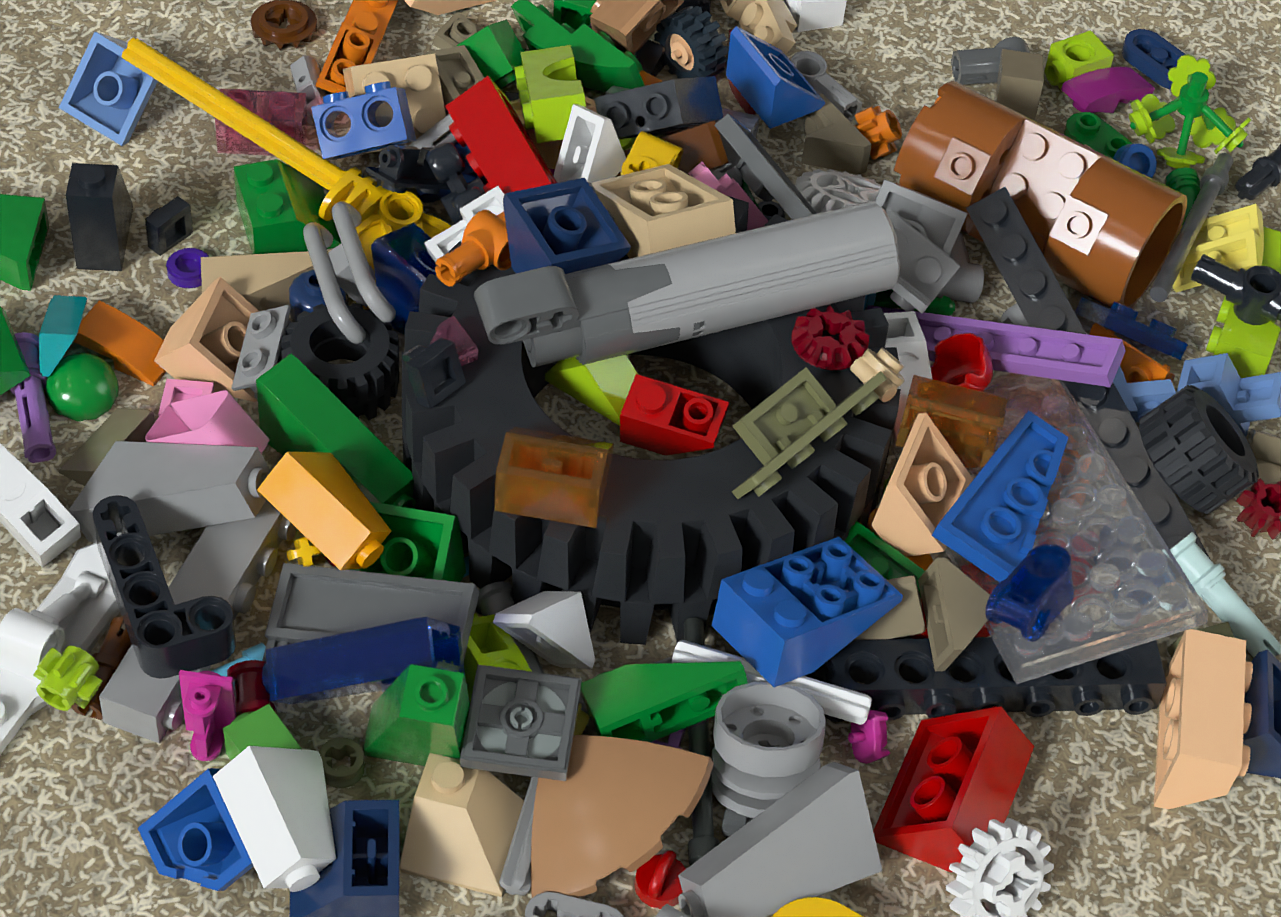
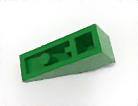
[581,661,748,742]

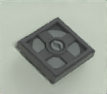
[460,665,582,781]

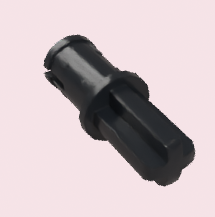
[1235,144,1281,200]

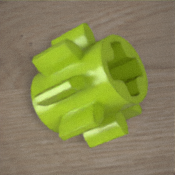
[33,645,102,711]

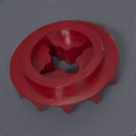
[791,305,870,370]

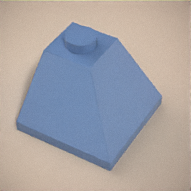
[59,32,158,146]

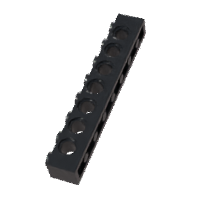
[805,634,1167,722]

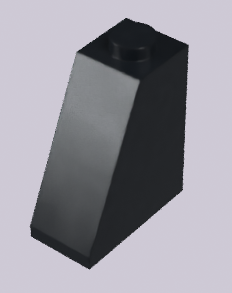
[65,163,133,271]

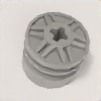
[711,681,826,819]

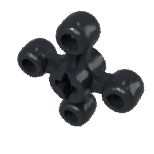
[425,142,485,224]

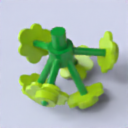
[1129,54,1251,169]

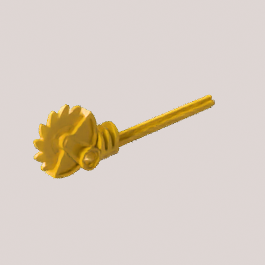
[122,38,451,324]

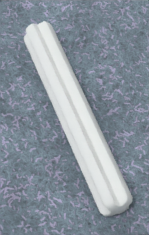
[672,640,871,725]

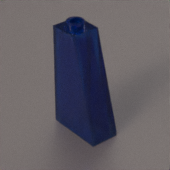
[262,616,465,704]

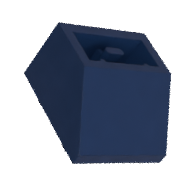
[289,800,400,917]

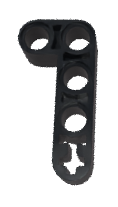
[93,495,236,679]

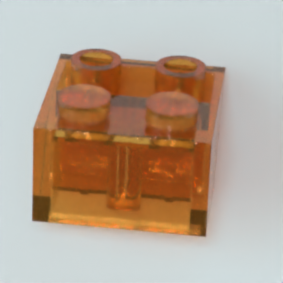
[895,375,1007,468]
[494,427,614,528]

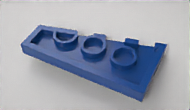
[932,410,1069,593]

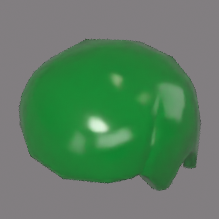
[46,352,119,421]

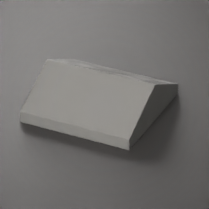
[875,179,968,256]

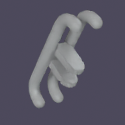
[303,201,396,344]

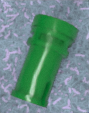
[1165,167,1201,226]

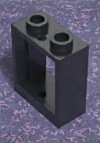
[594,76,723,140]

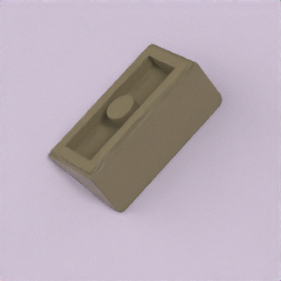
[59,408,155,486]

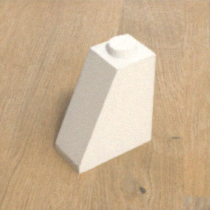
[213,746,336,892]

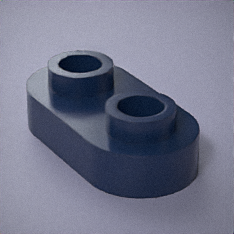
[1122,29,1186,89]

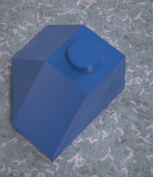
[138,768,254,891]

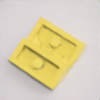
[1173,204,1264,292]

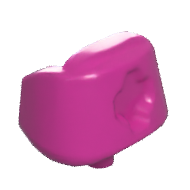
[848,710,890,764]

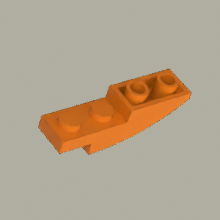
[315,0,398,93]

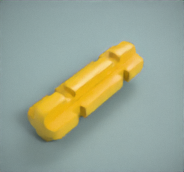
[287,537,321,567]

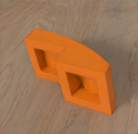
[74,300,166,386]

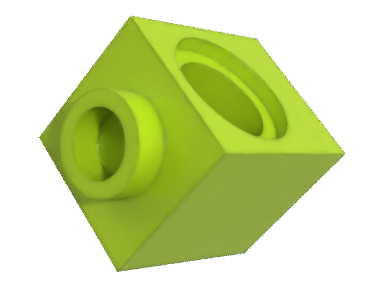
[1044,30,1114,96]

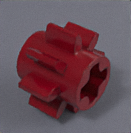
[1236,478,1281,540]

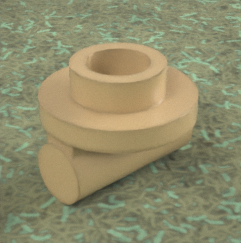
[850,348,905,402]

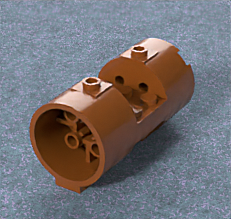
[894,81,1187,314]

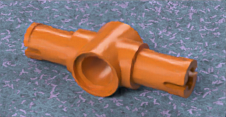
[435,210,511,286]

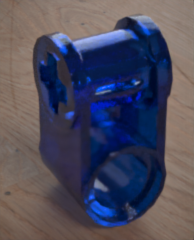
[985,544,1074,642]

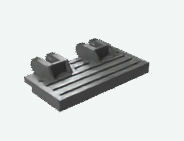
[714,113,818,220]
[262,563,480,699]

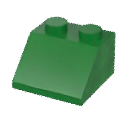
[233,159,341,254]

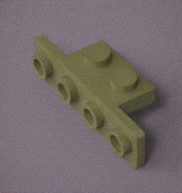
[732,367,887,499]

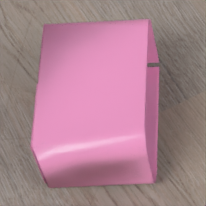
[145,390,270,454]

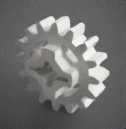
[946,818,1054,917]

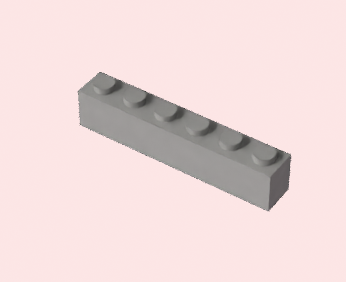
[99,500,297,744]

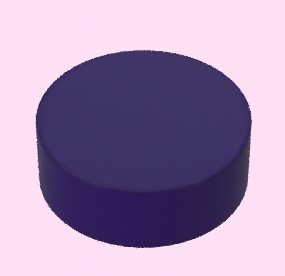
[166,248,209,288]

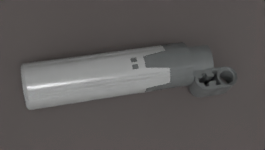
[474,201,901,367]

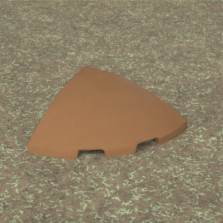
[531,735,714,898]

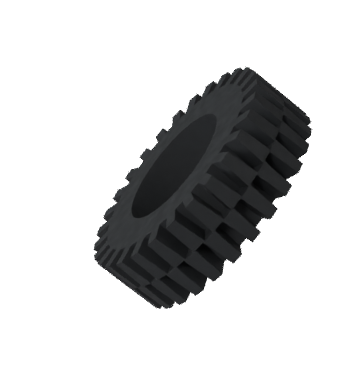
[402,196,901,645]

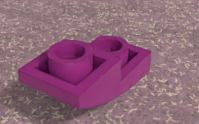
[1061,67,1155,114]

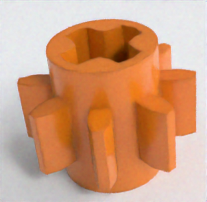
[854,106,902,160]

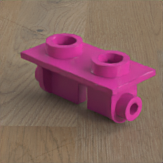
[179,670,236,761]

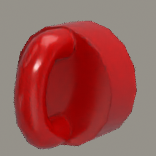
[634,850,686,909]

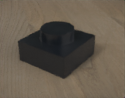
[145,196,193,256]

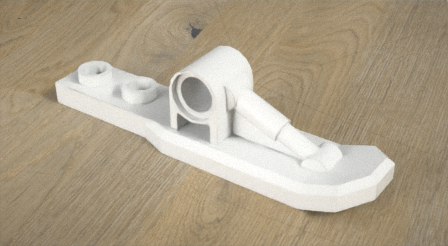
[0,542,120,755]

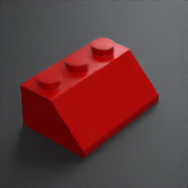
[873,706,1035,872]

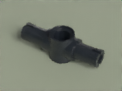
[1191,254,1281,325]

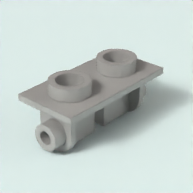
[231,305,291,399]

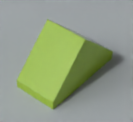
[545,355,639,426]

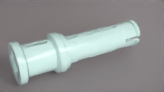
[1159,532,1281,658]

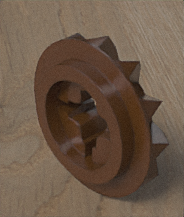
[251,0,317,50]

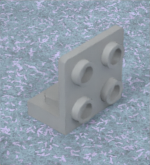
[887,210,961,313]

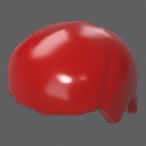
[930,333,993,405]

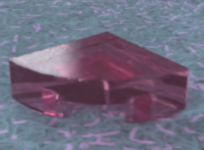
[430,316,478,366]

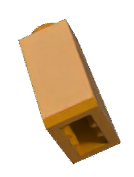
[257,452,391,570]

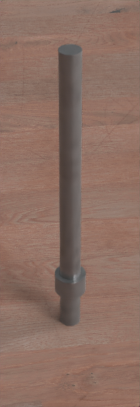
[1150,153,1233,302]

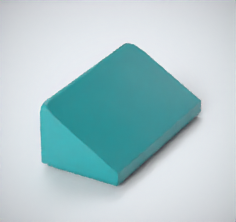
[39,295,87,377]

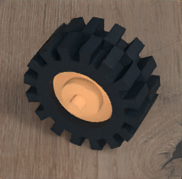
[654,6,729,79]

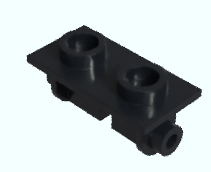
[365,145,450,194]

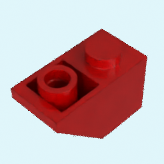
[620,374,729,456]

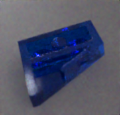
[1075,297,1188,360]

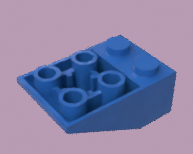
[712,537,903,687]

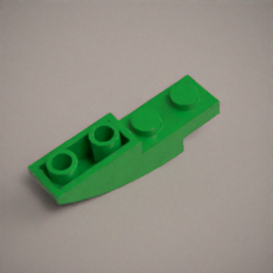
[511,0,645,92]

